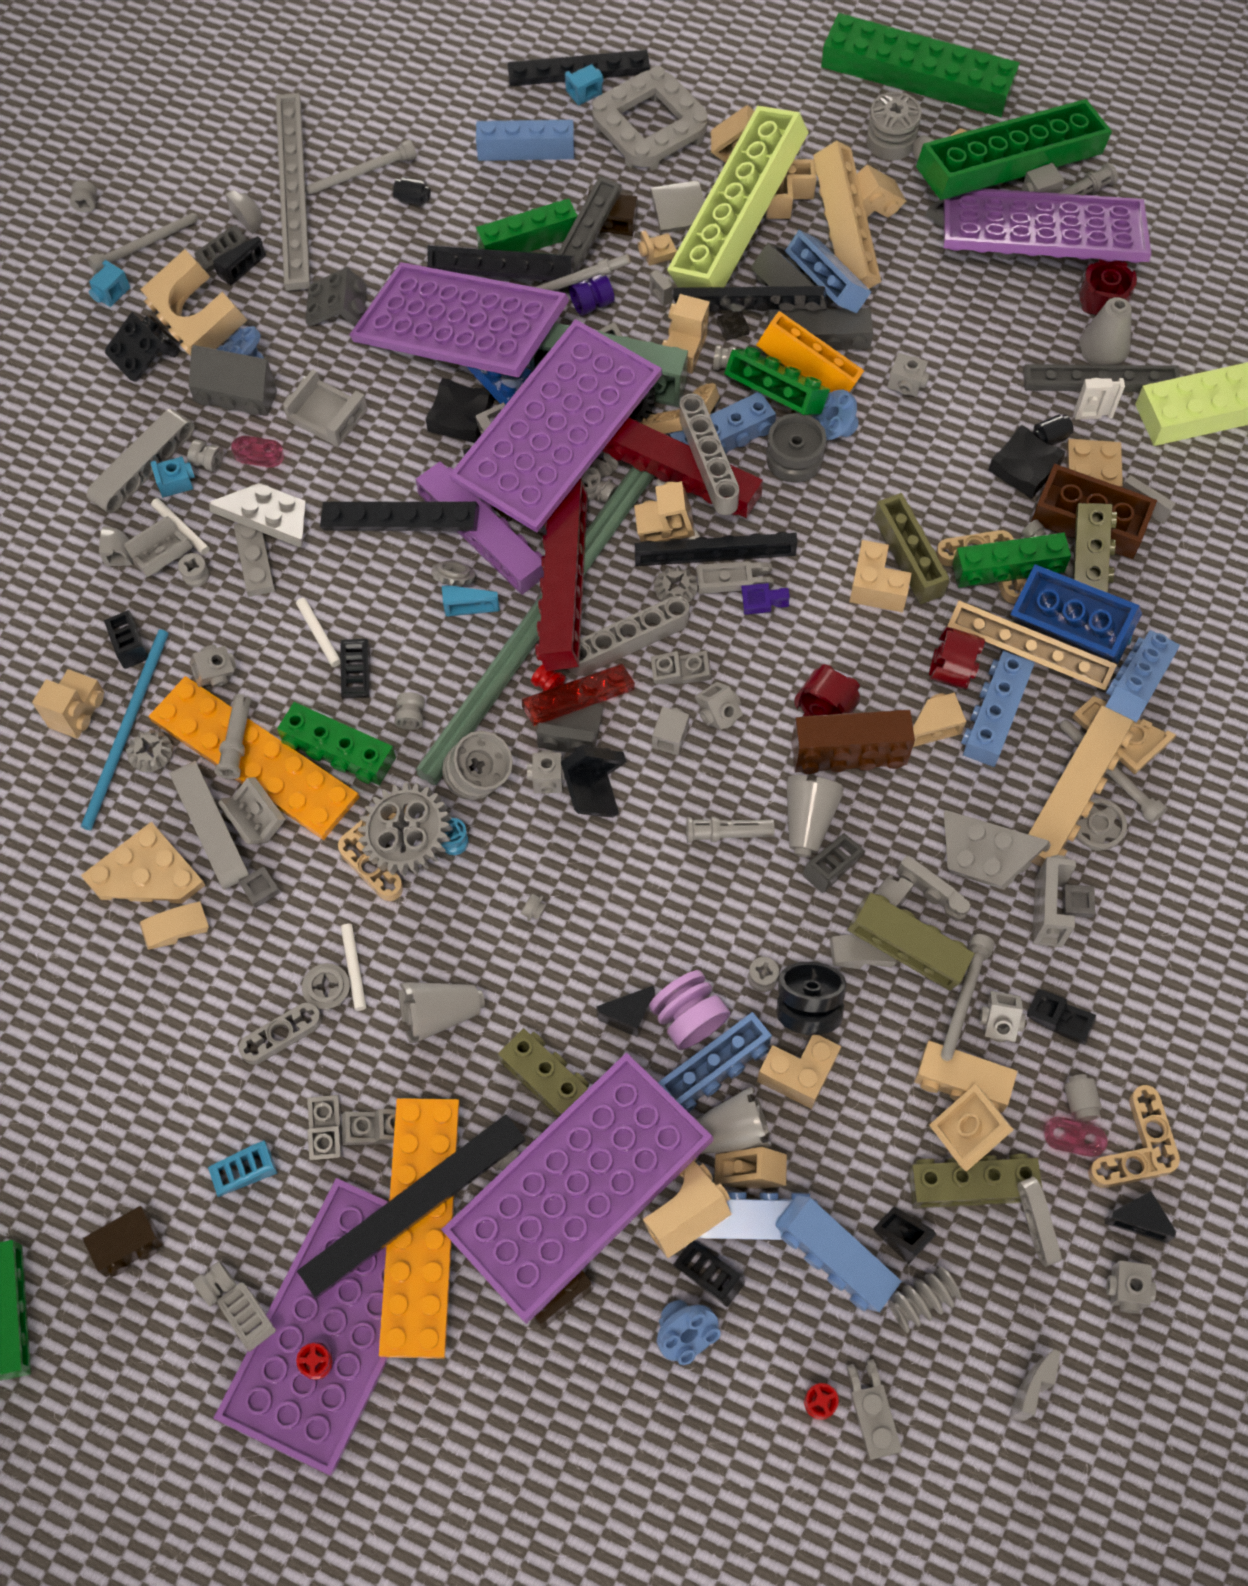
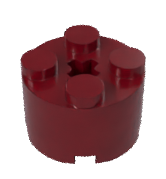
[1079,259,1137,315]
[929,626,985,690]
[794,664,860,717]

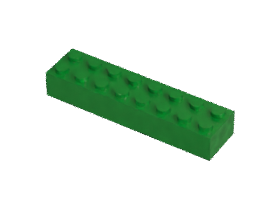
[821,13,1020,118]
[916,99,1112,200]

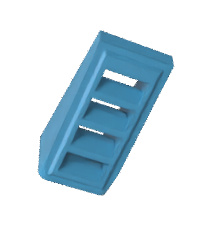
[442,585,500,616]
[208,1140,277,1197]

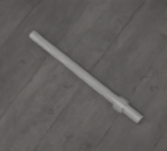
[535,254,631,291]

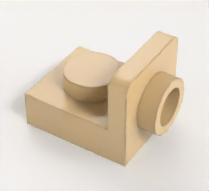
[638,230,677,266]

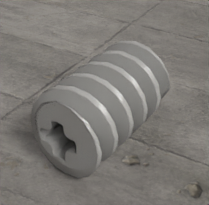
[888,1267,962,1333]

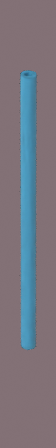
[80,630,169,831]

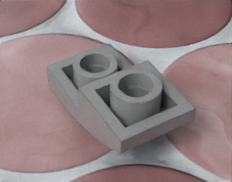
[651,651,712,684]
[829,934,897,969]
[307,1095,341,1160]
[342,1109,396,1145]

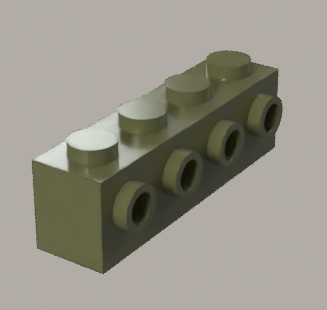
[874,493,949,605]
[1073,503,1117,595]
[847,892,975,991]
[498,1028,589,1117]
[908,1154,1043,1209]

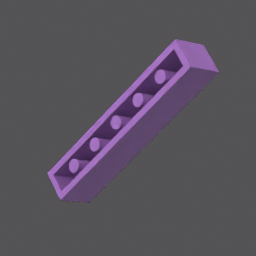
[416,461,544,595]

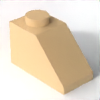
[913,692,966,747]
[714,1147,787,1189]

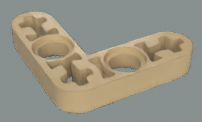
[635,383,720,434]
[936,530,1027,604]
[338,805,407,901]
[1088,1085,1180,1188]

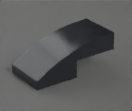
[1027,989,1096,1045]

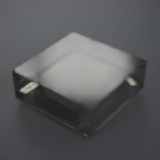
[717,311,750,341]

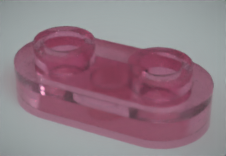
[231,436,284,468]
[1043,1117,1107,1157]

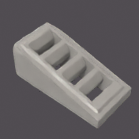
[217,1282,276,1352]

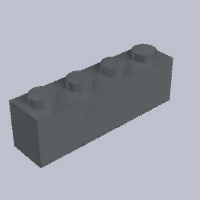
[767,308,873,350]

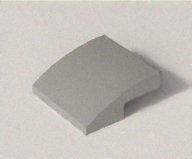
[650,180,705,233]
[1010,1350,1061,1422]

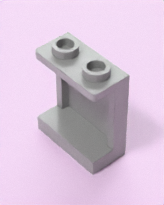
[283,370,368,447]
[1032,855,1076,948]

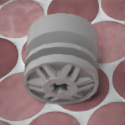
[866,92,922,161]
[442,731,513,801]

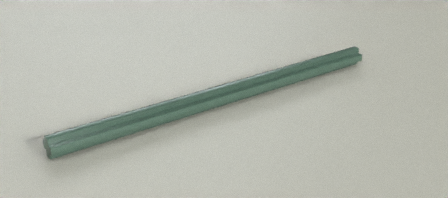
[415,466,654,785]

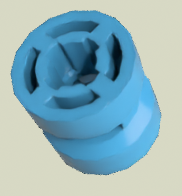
[441,818,469,855]

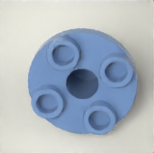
[217,326,264,359]
[812,390,859,440]
[657,1300,721,1365]

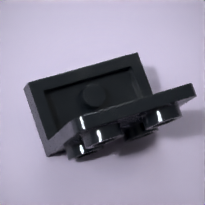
[105,311,181,382]
[561,745,627,818]

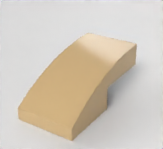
[139,901,209,950]

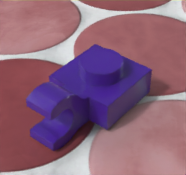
[741,583,790,615]

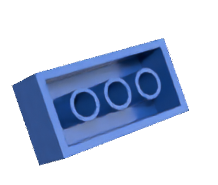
[1010,564,1143,664]

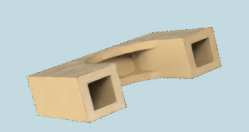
[140,249,247,356]
[643,1158,732,1258]

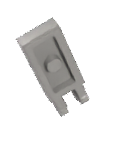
[696,561,774,594]
[896,855,971,922]
[846,1359,902,1461]

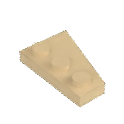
[1072,696,1176,775]

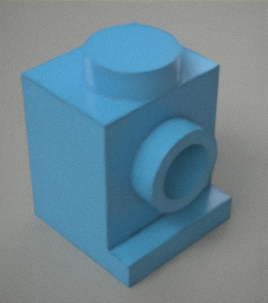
[565,64,603,106]
[88,260,130,307]
[150,456,195,498]

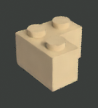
[711,105,754,163]
[766,159,817,219]
[857,165,906,218]
[662,294,710,374]
[634,481,695,542]
[849,540,912,613]
[32,669,105,739]
[757,1035,841,1109]

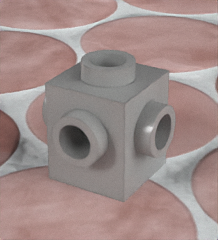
[887,352,930,397]
[189,645,236,687]
[695,682,743,730]
[527,750,565,793]
[979,991,1026,1042]
[1106,1260,1156,1314]

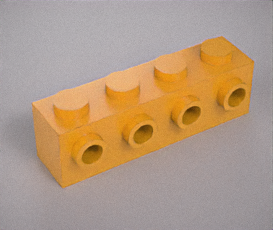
[756,311,865,393]

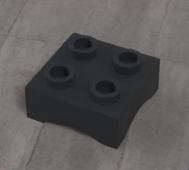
[425,378,493,443]
[988,424,1066,498]

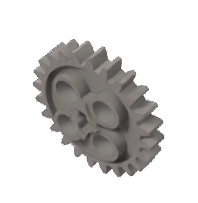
[358,782,453,876]

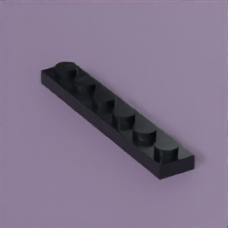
[507,49,650,87]
[427,245,574,281]
[673,286,828,312]
[320,502,479,531]
[634,532,798,567]

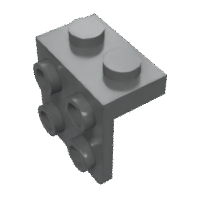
[305,267,367,326]
[536,696,603,753]

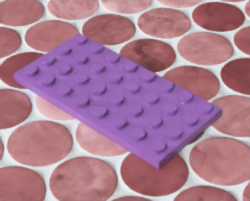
[944,189,1151,263]
[349,262,569,378]
[449,319,662,533]
[441,1052,714,1324]
[213,1178,389,1477]

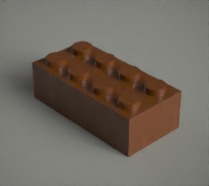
[1031,463,1157,559]
[791,709,915,774]

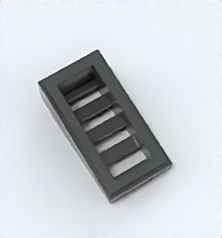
[194,225,247,272]
[803,833,866,893]

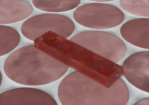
[522,664,635,726]

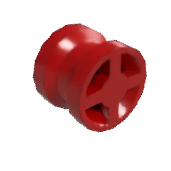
[531,664,566,697]
[296,1343,333,1380]
[804,1383,839,1420]

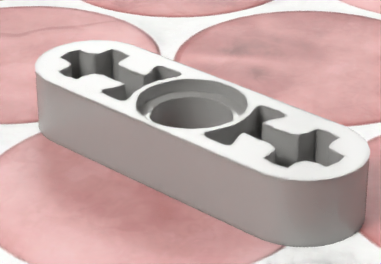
[239,1003,322,1065]
[1017,1177,1062,1267]

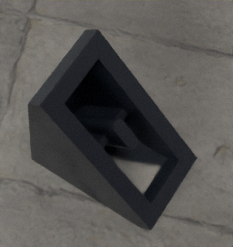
[596,986,655,1037]
[1105,1191,1176,1243]
[873,1207,936,1265]

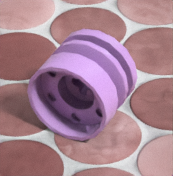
[649,970,730,1050]

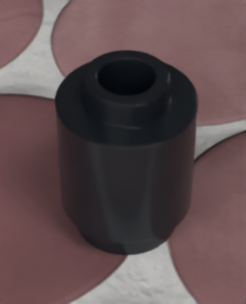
[393,177,431,206]
[1032,415,1074,446]

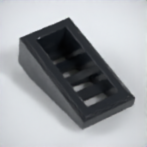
[213,236,266,286]
[104,610,148,669]
[340,639,370,699]
[673,1241,745,1307]

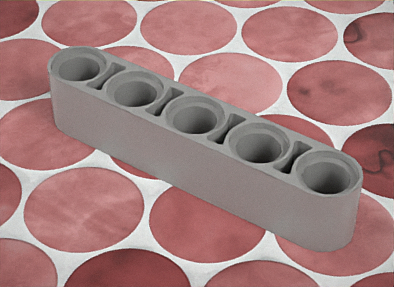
[679,393,739,515]
[87,409,195,513]
[568,596,689,676]
[169,761,249,890]

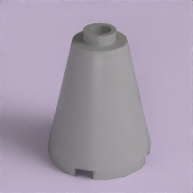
[1079,297,1132,365]
[787,775,844,858]
[399,982,485,1043]
[696,1087,772,1154]

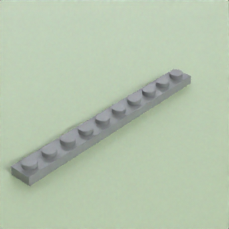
[276,93,311,291]

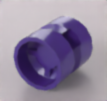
[569,275,615,316]

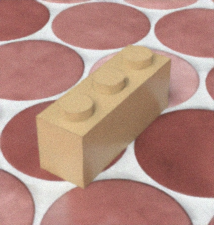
[914,1041,1018,1113]

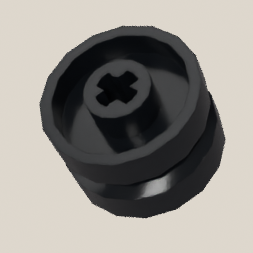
[776,962,847,1035]

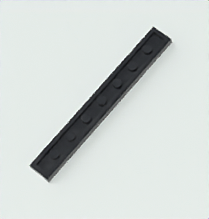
[297,1114,526,1299]

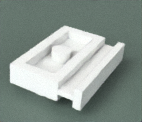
[1074,378,1125,419]

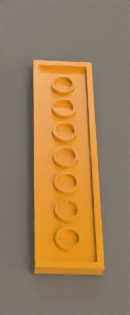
[148,676,360,840]
[379,1098,460,1359]

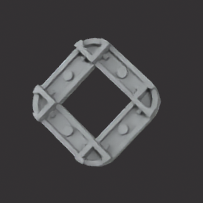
[592,66,708,171]

